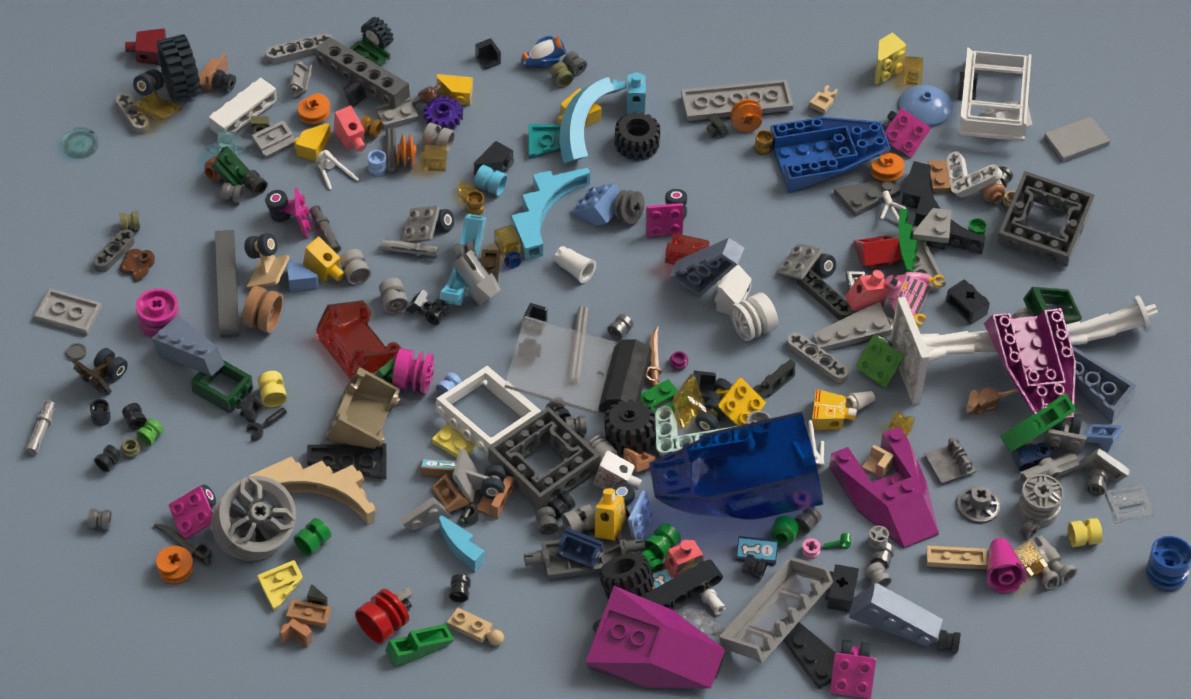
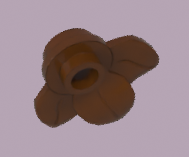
[412,83,442,105]
[119,249,155,281]

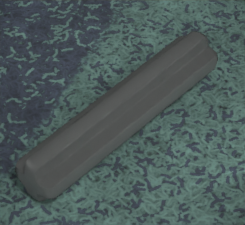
[386,128,397,173]

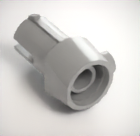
[452,250,501,305]

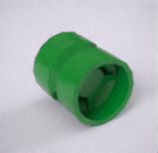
[293,518,332,556]
[644,522,681,560]

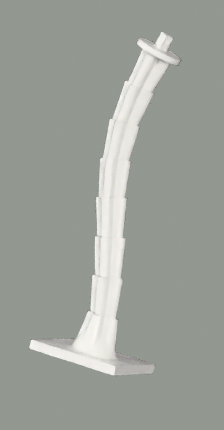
[890,295,1158,405]

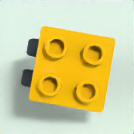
[704,378,766,426]

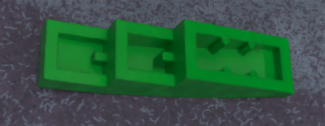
[898,208,917,273]

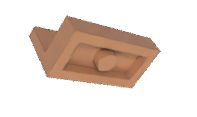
[199,54,228,92]
[477,475,514,519]

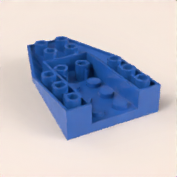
[770,117,891,193]

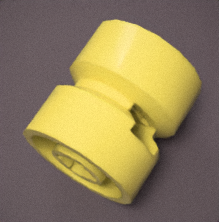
[257,371,287,408]
[1067,518,1103,548]

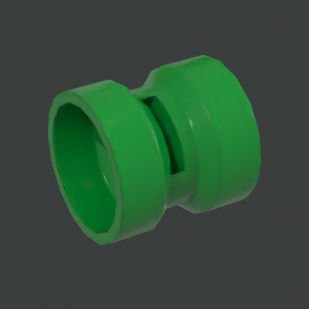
[968,218,987,236]
[640,549,664,574]

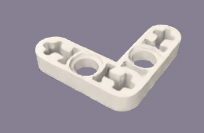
[946,151,1002,198]

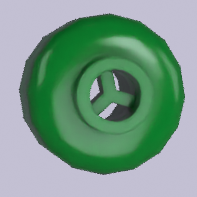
[770,516,799,545]

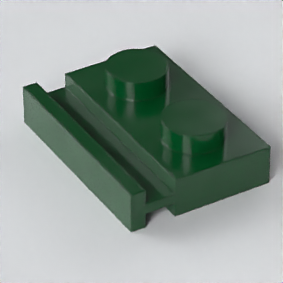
[349,37,390,67]
[211,146,250,186]

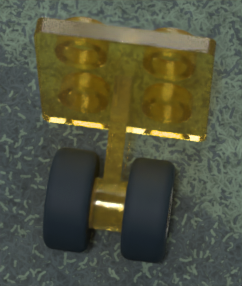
[132,69,182,121]
[673,374,726,431]

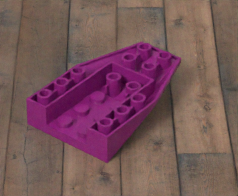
[984,309,1076,419]
[585,586,725,689]

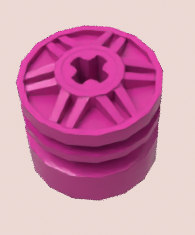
[392,348,434,394]

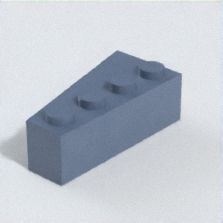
[670,238,744,297]
[1072,346,1136,423]
[849,582,943,647]

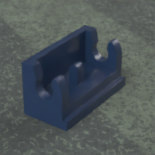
[557,528,603,570]

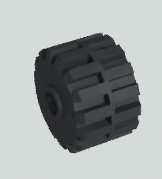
[604,400,656,455]

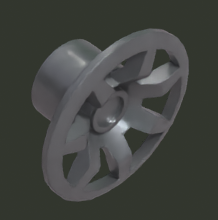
[957,486,1000,523]

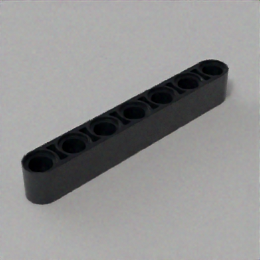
[592,560,723,633]

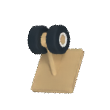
[244,233,290,290]

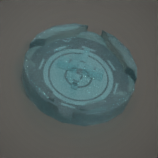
[61,127,99,159]

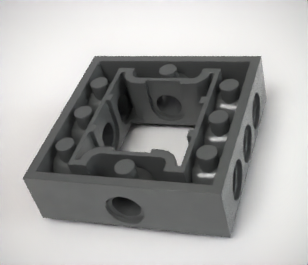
[998,171,1095,267]
[488,407,600,509]

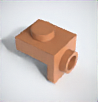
[623,448,656,472]
[279,618,313,647]

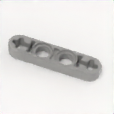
[266,33,333,64]
[787,333,848,384]

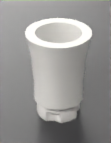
[554,246,596,283]

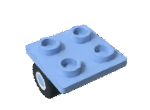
[612,483,653,540]

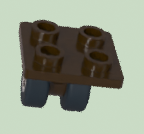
[70,348,128,394]

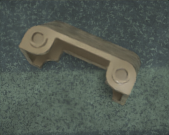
[325,367,400,449]

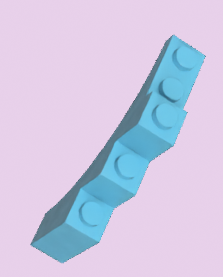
[511,168,590,260]

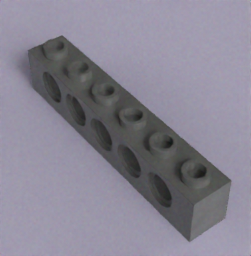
[315,37,410,108]

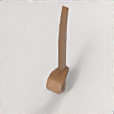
[644,327,662,387]

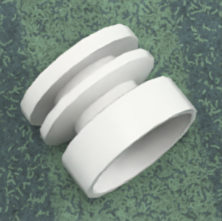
[730,292,778,341]

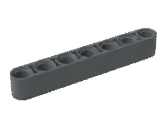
[215,230,239,336]

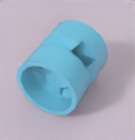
[474,165,508,196]

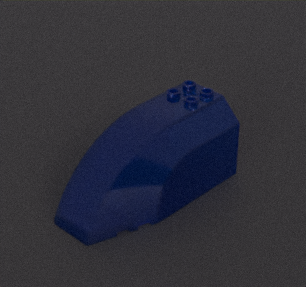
[649,411,824,520]

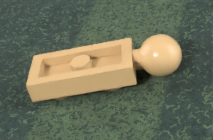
[447,608,504,646]

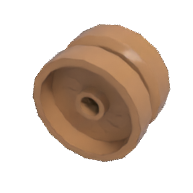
[242,286,283,333]

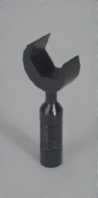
[246,407,287,441]

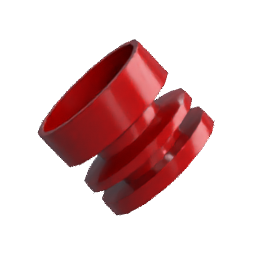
[355,589,409,644]

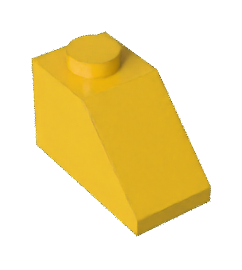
[437,74,473,106]
[294,123,331,162]

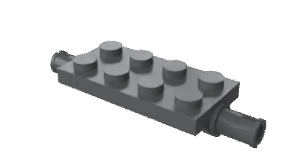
[523,532,645,580]

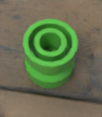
[136,418,164,446]

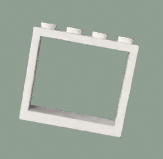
[435,366,541,456]

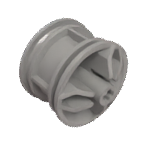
[211,476,296,561]

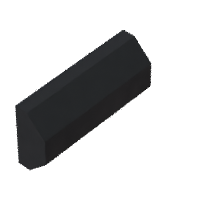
[598,339,652,412]

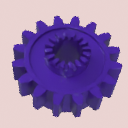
[424,96,463,129]

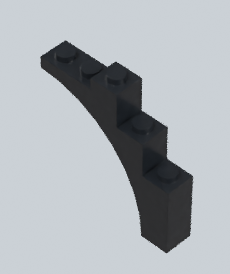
[901,161,986,254]

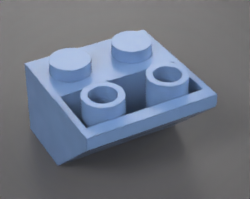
[572,183,620,226]

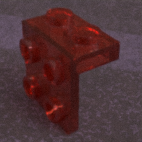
[665,233,709,265]

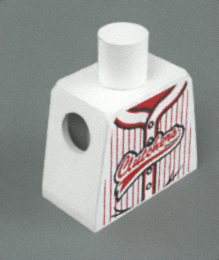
[593,451,642,491]

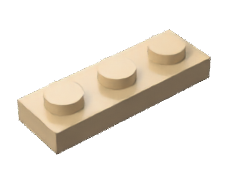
[926,546,988,570]

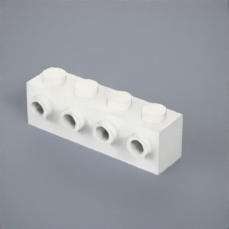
[209,78,277,140]

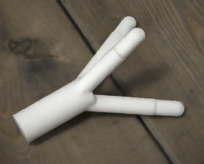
[880,191,906,223]

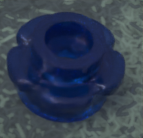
[504,251,522,269]

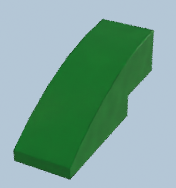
[385,624,454,666]

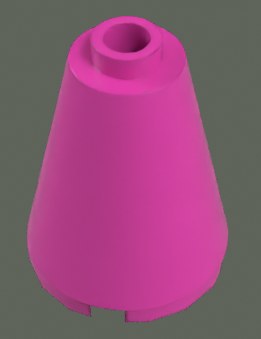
[986,538,1027,593]

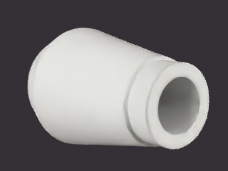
[846,391,875,412]

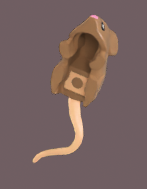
[966,387,1020,415]

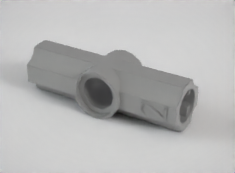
[1020,453,1080,485]

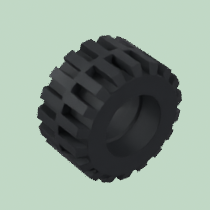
[614,112,661,160]
[599,553,655,599]

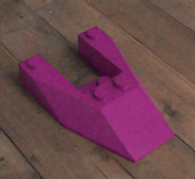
[829,427,939,549]

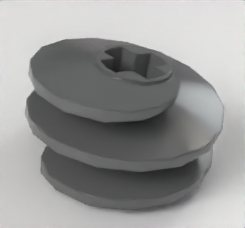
[614,190,645,224]

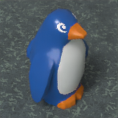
[521,35,567,68]

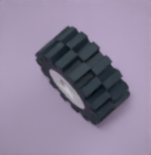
[361,17,394,49]

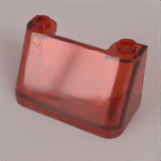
[316,300,401,380]

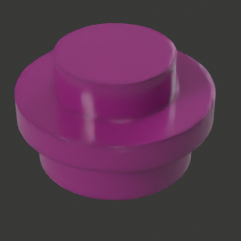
[669,351,689,369]

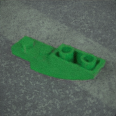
[1000,394,1076,452]

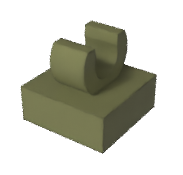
[251,116,271,134]

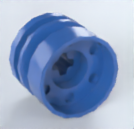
[1146,536,1191,590]

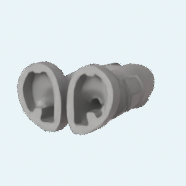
[1024,535,1077,589]

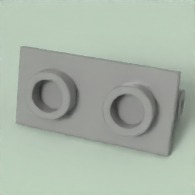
[289,61,312,98]

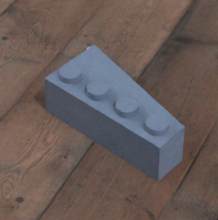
[152,315,225,376]

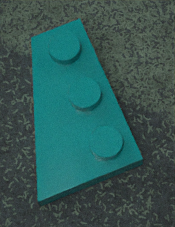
[529,124,561,159]

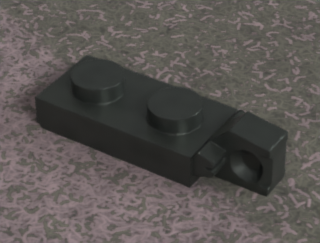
[753,359,795,399]

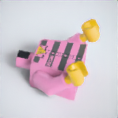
[885,272,944,328]

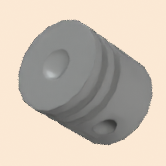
[588,435,618,464]

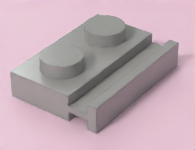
[376,98,418,130]
[251,120,296,159]

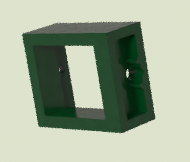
[1023,287,1082,324]
[191,360,253,413]

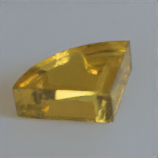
[458,180,477,203]

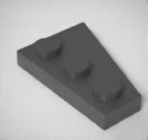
[834,180,900,217]

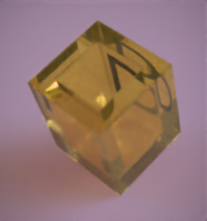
[903,56,923,85]
[420,145,447,171]
[494,225,521,258]
[1014,539,1048,576]

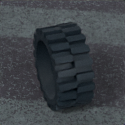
[156,34,201,102]

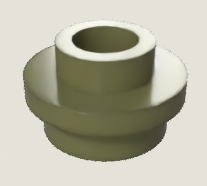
[121,438,141,457]

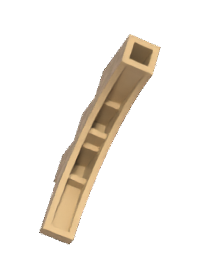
[249,456,376,525]

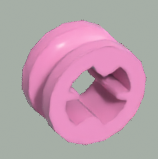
[802,538,820,559]

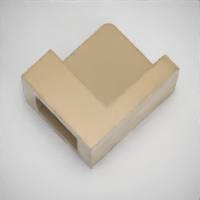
[863,445,894,479]

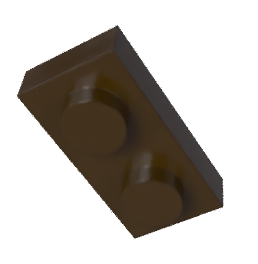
[481,249,501,283]

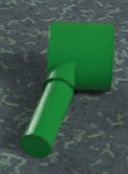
[823,533,851,549]

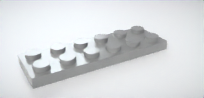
[681,79,794,121]

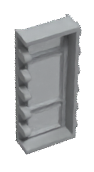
[719,557,833,664]

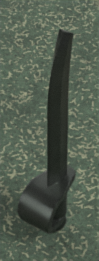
[458,489,483,525]
[154,524,212,565]

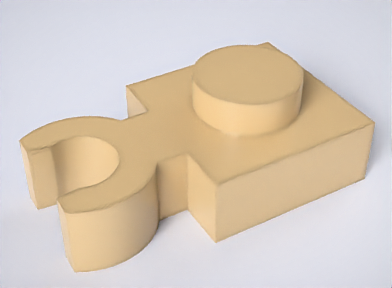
[809,85,838,114]

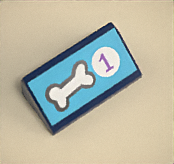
[736,536,778,565]

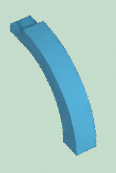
[560,77,627,164]
[439,214,486,306]

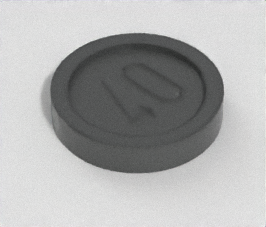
[67,343,87,360]

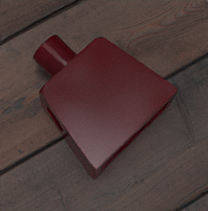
[125,28,166,65]

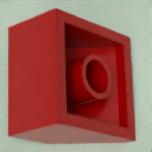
[853,235,901,268]

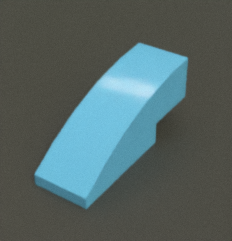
[439,515,485,572]

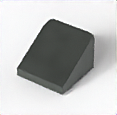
[307,584,328,606]

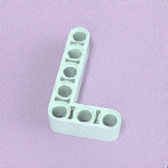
[655,406,755,464]

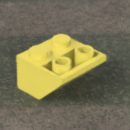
[874,32,907,85]

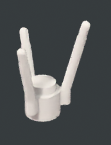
[317,150,359,190]
[792,420,825,472]

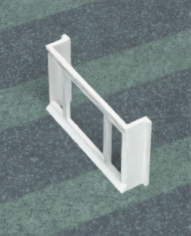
[959,48,1031,141]

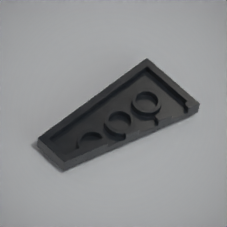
[307,443,387,480]
[774,617,836,689]

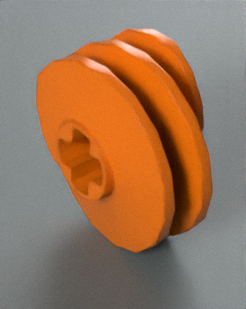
[298,93,330,124]
[730,99,762,132]
[397,134,416,168]
[871,153,905,182]
[156,546,194,584]

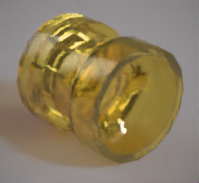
[890,411,915,436]

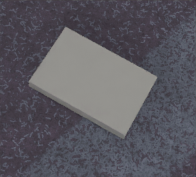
[1044,117,1110,162]
[34,288,103,335]

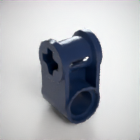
[1011,442,1051,472]

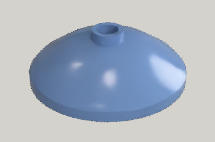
[899,85,953,127]

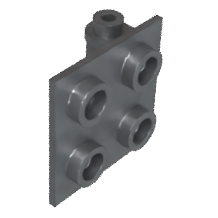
[924,437,977,484]

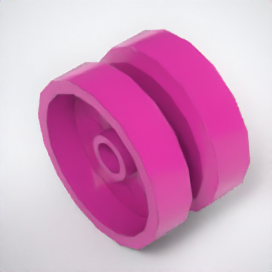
[136,288,180,337]

